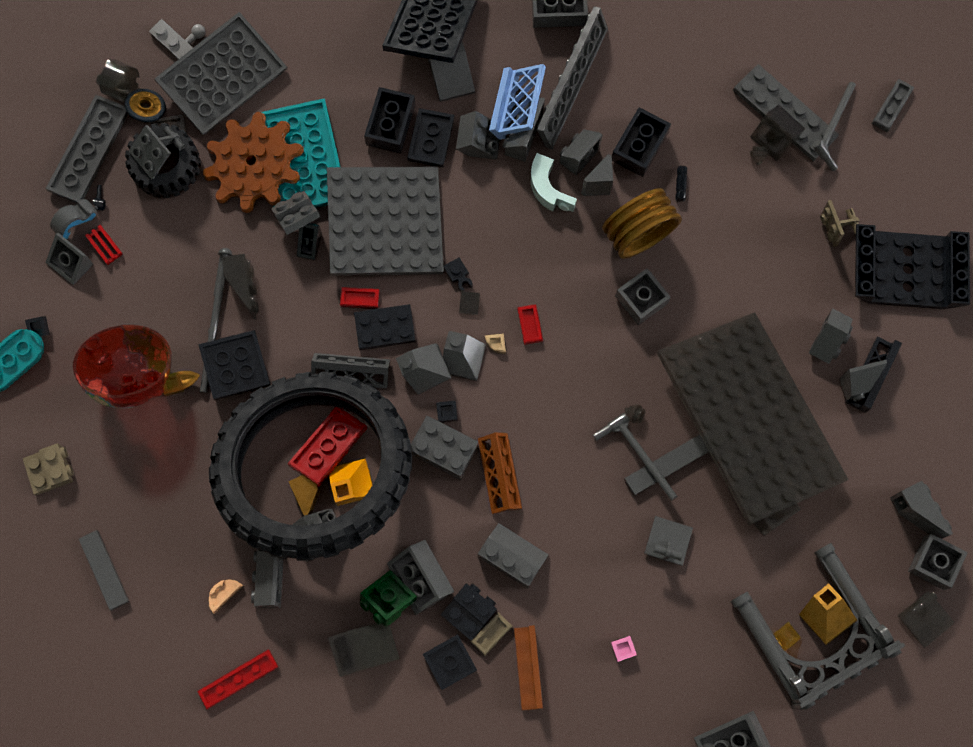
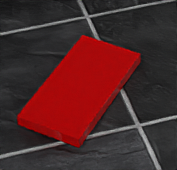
[288,407,367,487]

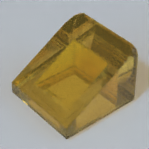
[773,622,801,651]

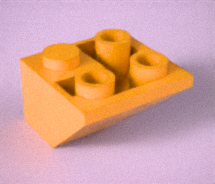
[329,458,372,506]

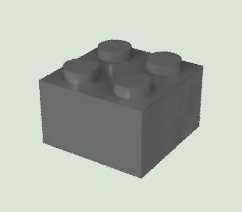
[615,268,671,325]
[908,534,968,590]

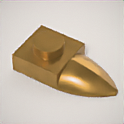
[162,371,200,396]

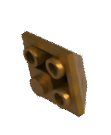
[799,584,857,645]

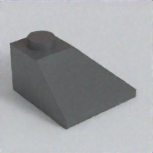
[443,331,486,381]
[396,343,451,394]
[840,360,887,402]

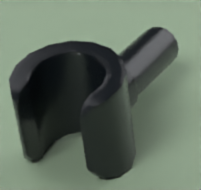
[93,185,106,211]

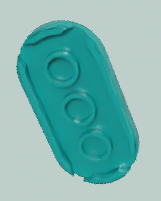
[0,329,44,392]

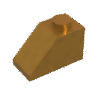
[288,475,321,516]

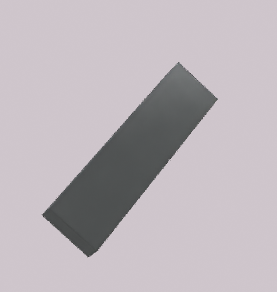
[79,530,130,611]

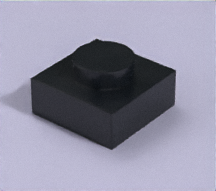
[25,316,50,337]
[436,401,458,423]

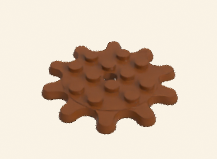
[203,112,304,213]

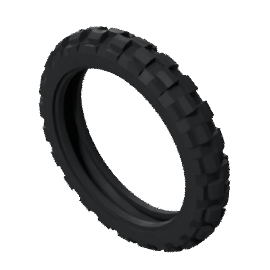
[209,372,412,561]

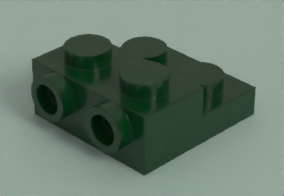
[359,570,417,627]

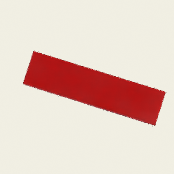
[197,649,279,709]

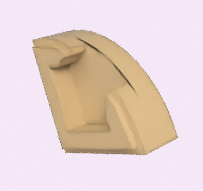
[485,334,506,354]

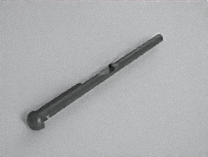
[199,248,232,393]

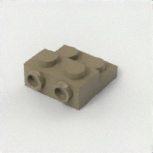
[23,443,74,495]

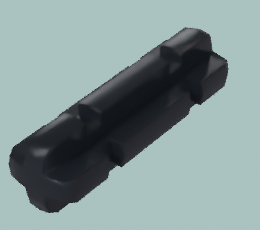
[675,166,687,201]

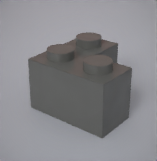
[809,308,853,364]

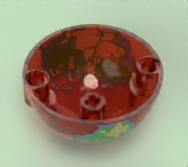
[73,324,172,409]

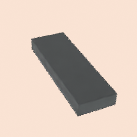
[871,79,914,132]

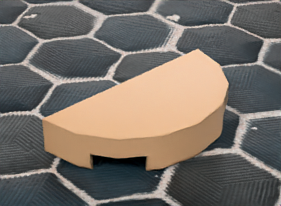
[209,579,244,614]

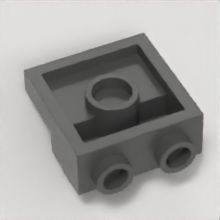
[271,191,320,235]

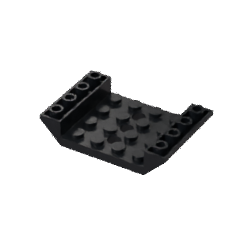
[855,224,970,309]

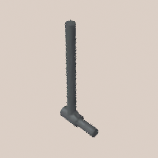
[812,82,856,171]
[593,413,678,501]

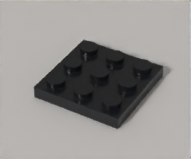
[198,330,270,400]

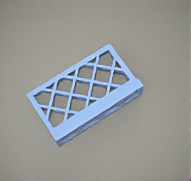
[489,64,546,140]

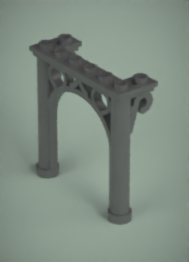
[730,543,905,710]

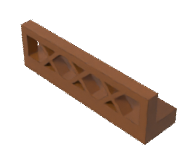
[478,432,522,514]
[514,625,543,710]

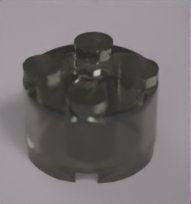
[96,59,139,102]

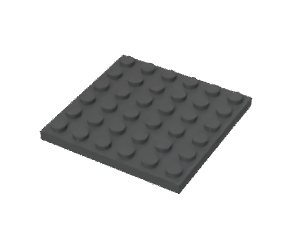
[327,167,444,276]

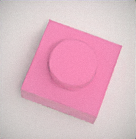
[611,636,637,662]

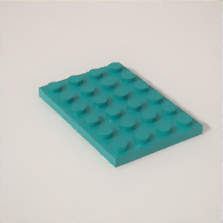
[262,98,340,208]

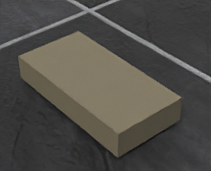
[471,612,513,656]

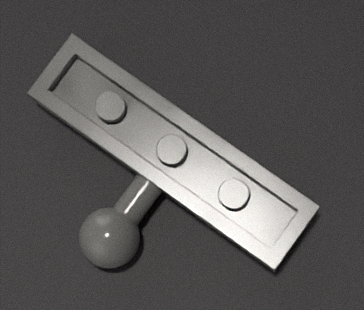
[149,19,206,60]

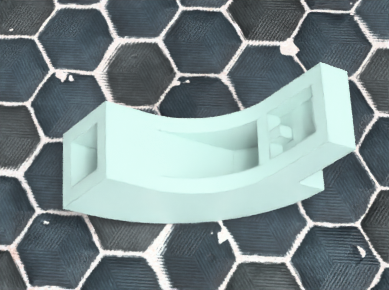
[530,153,577,212]

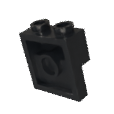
[441,583,497,641]

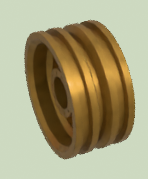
[602,188,682,259]

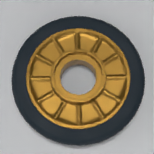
[125,89,166,122]

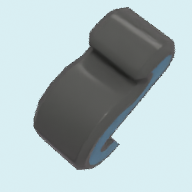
[50,199,97,239]

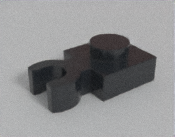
[443,257,473,293]

